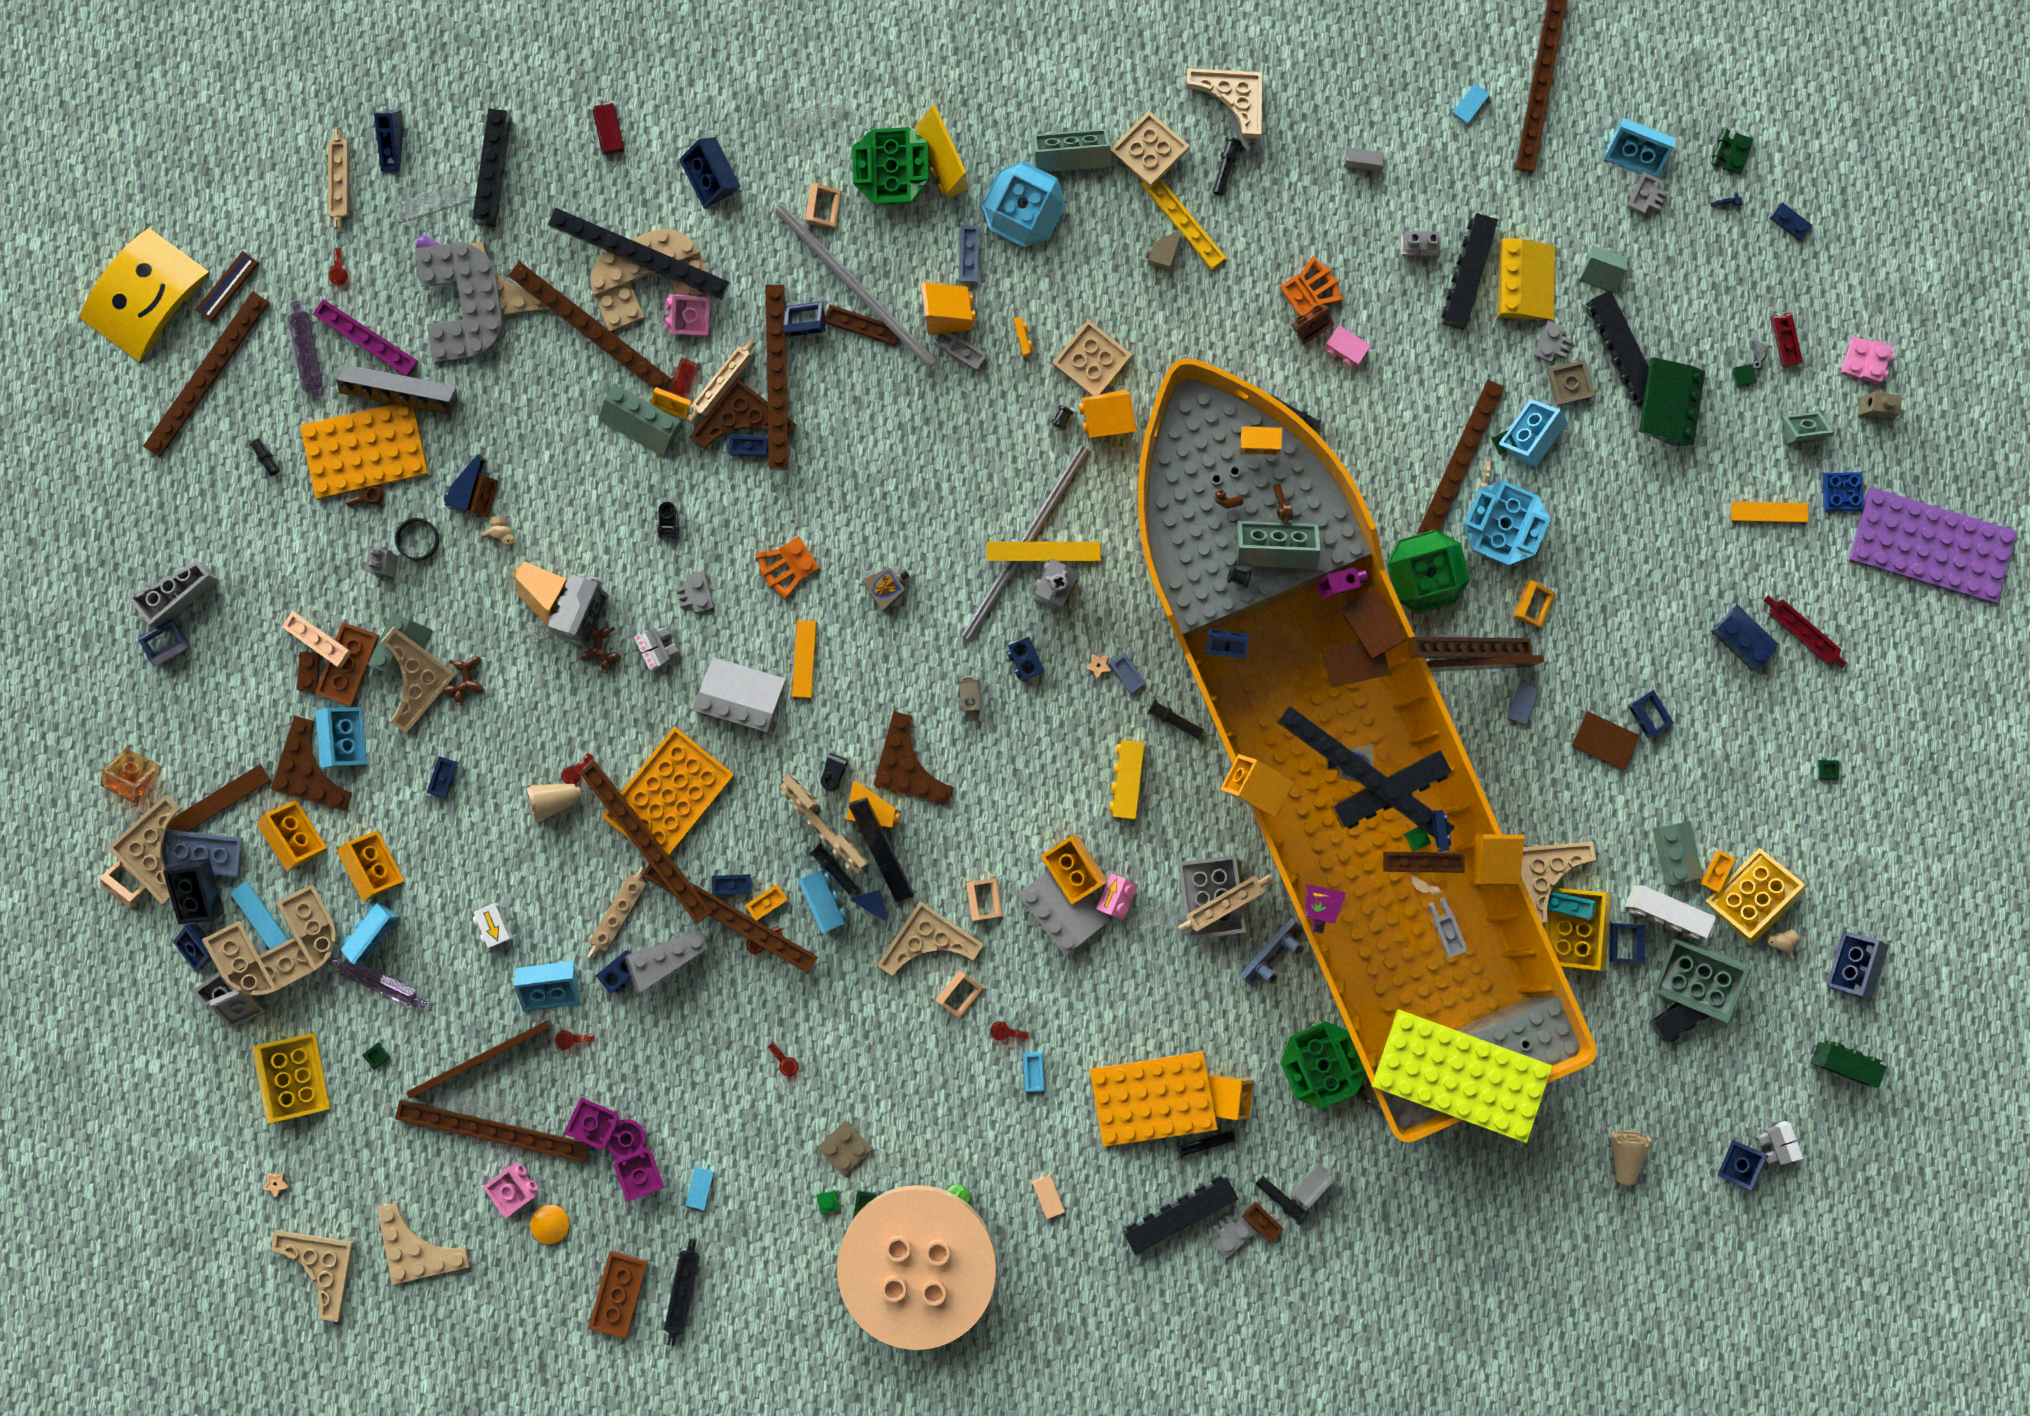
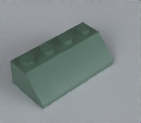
[1032,129,1111,173]
[598,383,683,457]
[1236,521,1320,569]

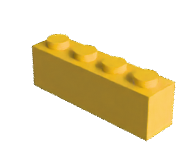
[1109,740,1144,820]

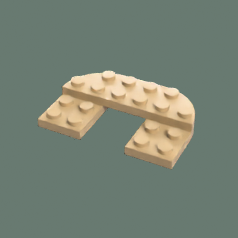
[591,229,708,332]
[780,774,869,873]
[202,884,336,996]

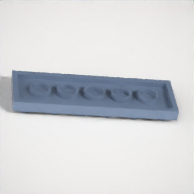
[120,825,243,877]

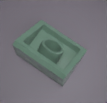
[1580,245,1628,293]
[1783,411,1834,445]

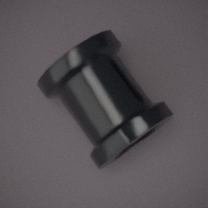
[1050,405,1074,430]
[1227,565,1252,588]

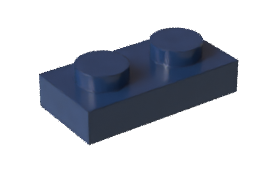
[1770,202,1812,241]
[728,435,768,457]
[426,756,459,799]
[1431,810,1451,852]
[712,874,752,895]

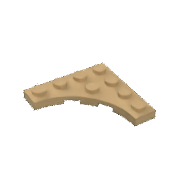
[1186,68,1262,139]
[470,242,550,315]
[381,626,456,734]
[108,794,181,904]
[1521,842,1596,924]
[877,901,984,976]
[377,1202,470,1285]
[271,1230,353,1322]

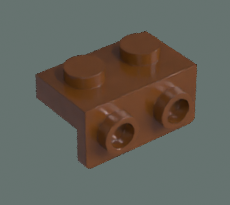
[1291,304,1335,345]

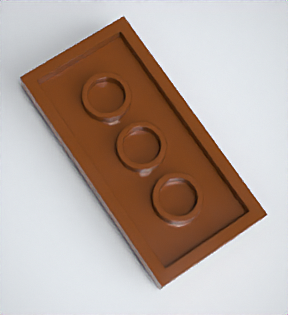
[315,622,380,707]
[588,1250,648,1339]

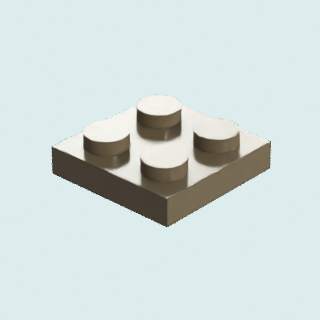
[1547,359,1595,406]
[817,1120,872,1176]

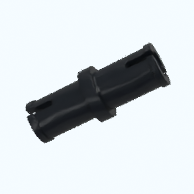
[249,438,280,476]

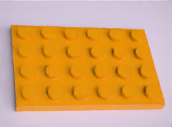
[300,404,429,499]
[601,726,735,855]
[1089,1051,1218,1147]

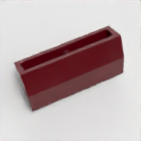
[592,103,625,155]

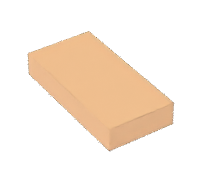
[1032,1175,1065,1219]

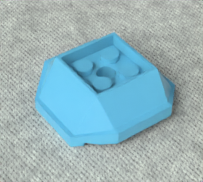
[982,161,1066,248]
[1463,481,1550,566]

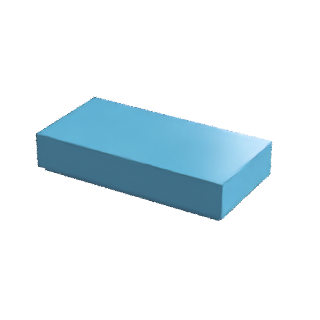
[1452,83,1490,125]
[1023,1052,1045,1092]
[685,1167,714,1210]

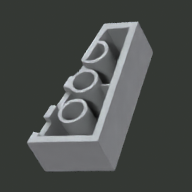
[127,561,219,628]
[625,930,708,994]
[192,942,268,1007]

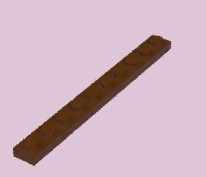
[1515,0,1567,173]
[508,261,672,390]
[765,285,788,470]
[143,291,270,458]
[1416,379,1505,534]
[1408,637,1532,658]
[579,761,713,924]
[642,863,818,974]
[395,1099,589,1163]

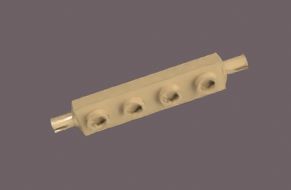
[328,127,349,229]
[686,339,756,424]
[587,865,646,960]
[1178,874,1273,933]

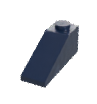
[374,110,404,171]
[444,454,485,513]

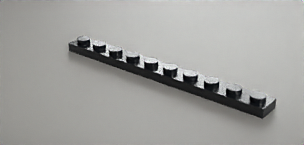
[547,207,730,301]
[1277,706,1454,838]

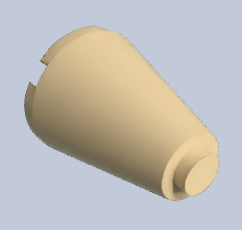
[526,784,582,823]
[1611,1130,1652,1187]

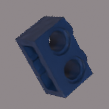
[1206,629,1249,659]
[1006,636,1045,682]
[596,950,632,994]

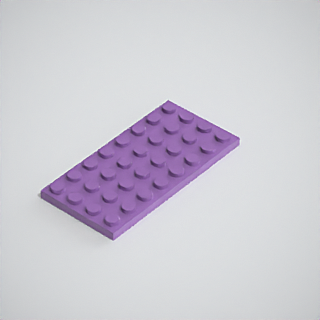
[1849,487,2017,604]

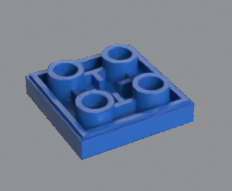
[1822,472,1864,511]

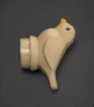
[481,517,516,545]
[1766,929,1801,960]

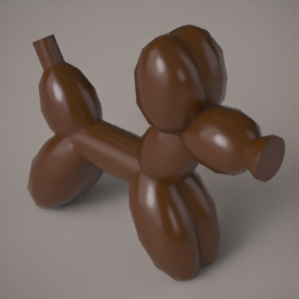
[580,627,621,673]
[443,656,484,706]

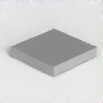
[210,990,266,1028]

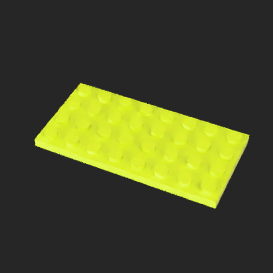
[1371,1009,1552,1143]

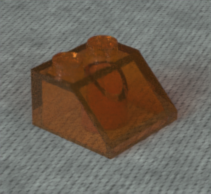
[100,748,159,803]

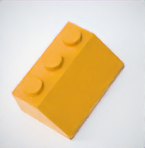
[256,800,327,872]
[336,830,404,901]
[1041,832,1108,905]

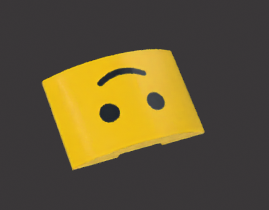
[80,228,209,362]

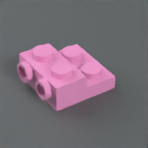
[664,294,710,336]
[1841,336,1894,385]
[483,1162,539,1219]

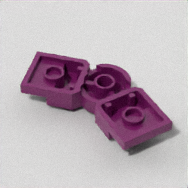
[563,1097,664,1202]

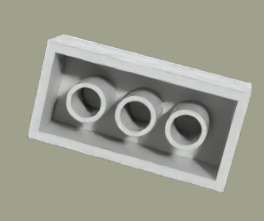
[1625,886,1716,940]

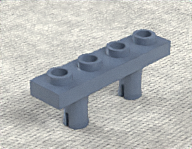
[1240,918,1304,987]

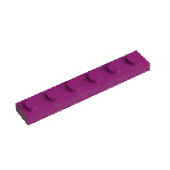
[312,299,419,377]

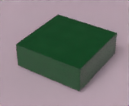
[1732,364,1757,387]
[1491,430,1517,455]
[1818,760,1839,780]
[362,1042,391,1070]

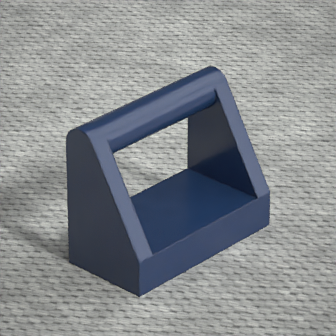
[784,301,826,336]
[138,619,190,667]
[1627,690,1674,738]
[1609,923,1646,964]

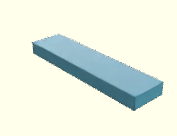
[230,881,289,949]

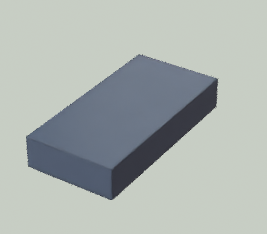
[1109,653,1146,695]
[1507,682,1538,725]

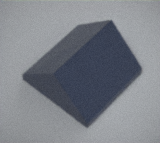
[851,890,888,920]
[173,924,212,972]
[1718,1140,1768,1191]

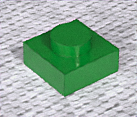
[1403,827,1432,852]
[816,1190,840,1214]

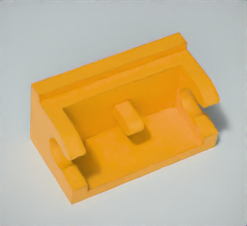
[1240,427,1282,455]

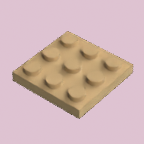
[1111,111,1190,188]
[1052,320,1132,396]

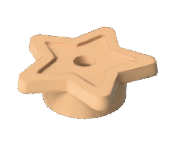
[1086,654,1111,678]
[263,1172,288,1197]

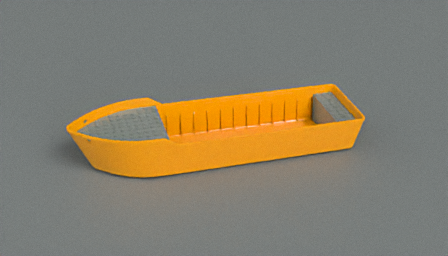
[1138,358,1597,1143]

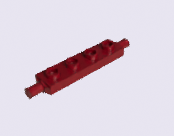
[1763,595,1848,669]

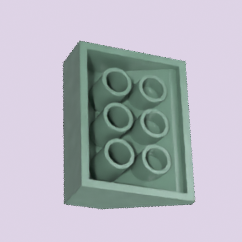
[1653,936,1753,1023]

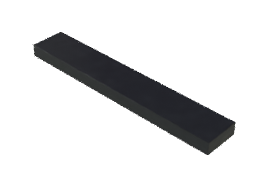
[849,797,914,902]

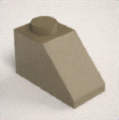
[1146,230,1182,271]

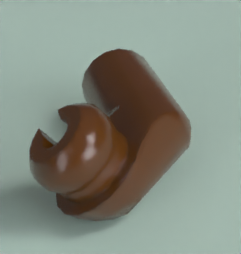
[1214,490,1243,509]

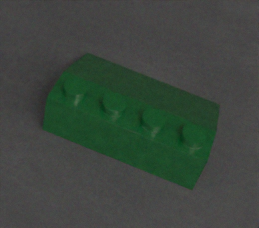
[1639,357,1705,446]

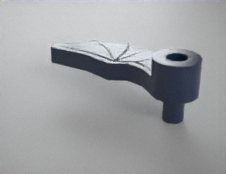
[1710,193,1743,207]

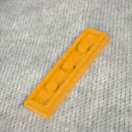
[1731,502,1808,523]
[792,620,816,698]

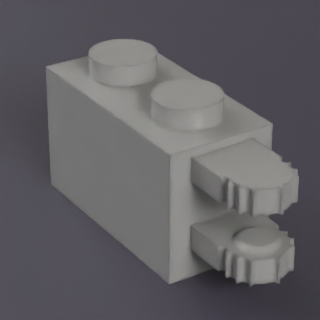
[365,546,398,578]

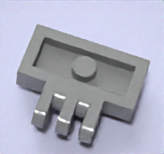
[1626,172,1668,215]
[1533,320,1573,363]
[675,571,714,613]
[1212,1213,1256,1258]

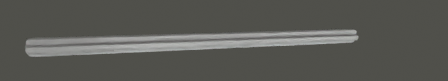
[775,204,936,368]
[962,445,1089,641]

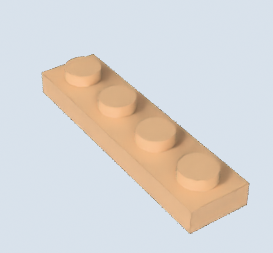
[282,611,352,668]

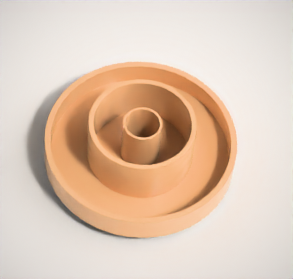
[837,1185,996,1350]

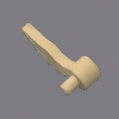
[1479,461,1491,489]
[1411,874,1441,896]

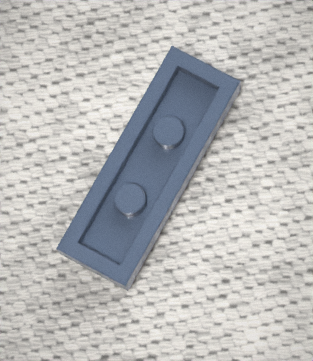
[959,225,980,283]

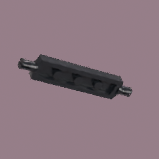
[664,1239,700,1346]

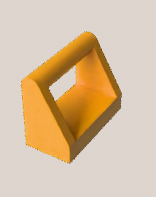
[1513,580,1555,629]

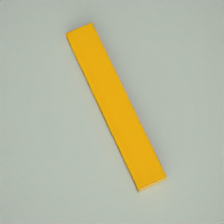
[1141,178,1227,271]
[986,542,1101,561]

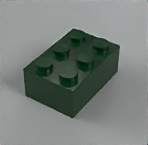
[1811,1040,1887,1088]

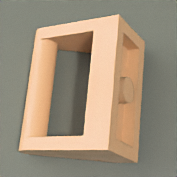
[805,183,842,228]
[100,860,147,909]
[966,878,1003,921]
[936,969,984,1019]

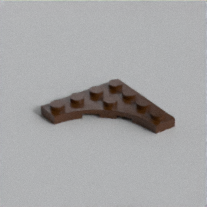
[690,378,797,450]
[873,711,953,805]
[271,715,352,811]

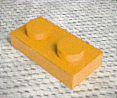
[1014,317,1033,359]
[651,387,691,420]
[1700,850,1736,893]
[745,884,789,921]

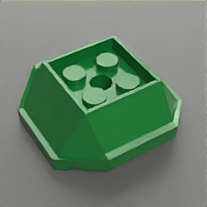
[852,127,929,205]
[1386,529,1470,614]
[1280,1021,1366,1109]

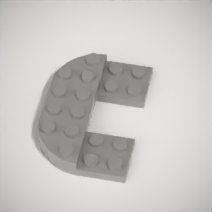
[415,242,504,363]

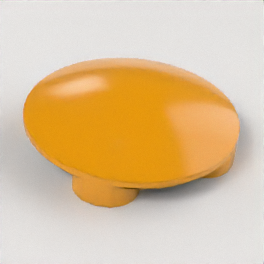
[530,1205,569,1244]

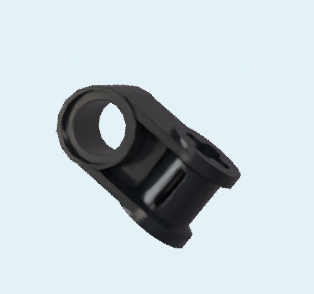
[658,502,679,539]
[820,753,848,791]

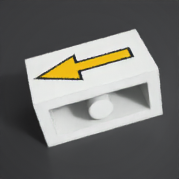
[473,903,513,948]

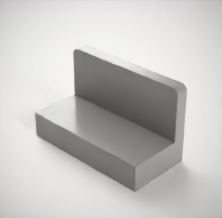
[1343,147,1384,172]
[1291,1164,1334,1208]

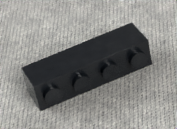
[1649,1002,1710,1043]

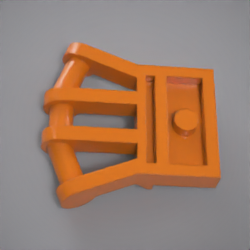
[1280,256,1344,316]
[755,536,820,600]

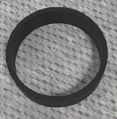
[395,518,439,561]

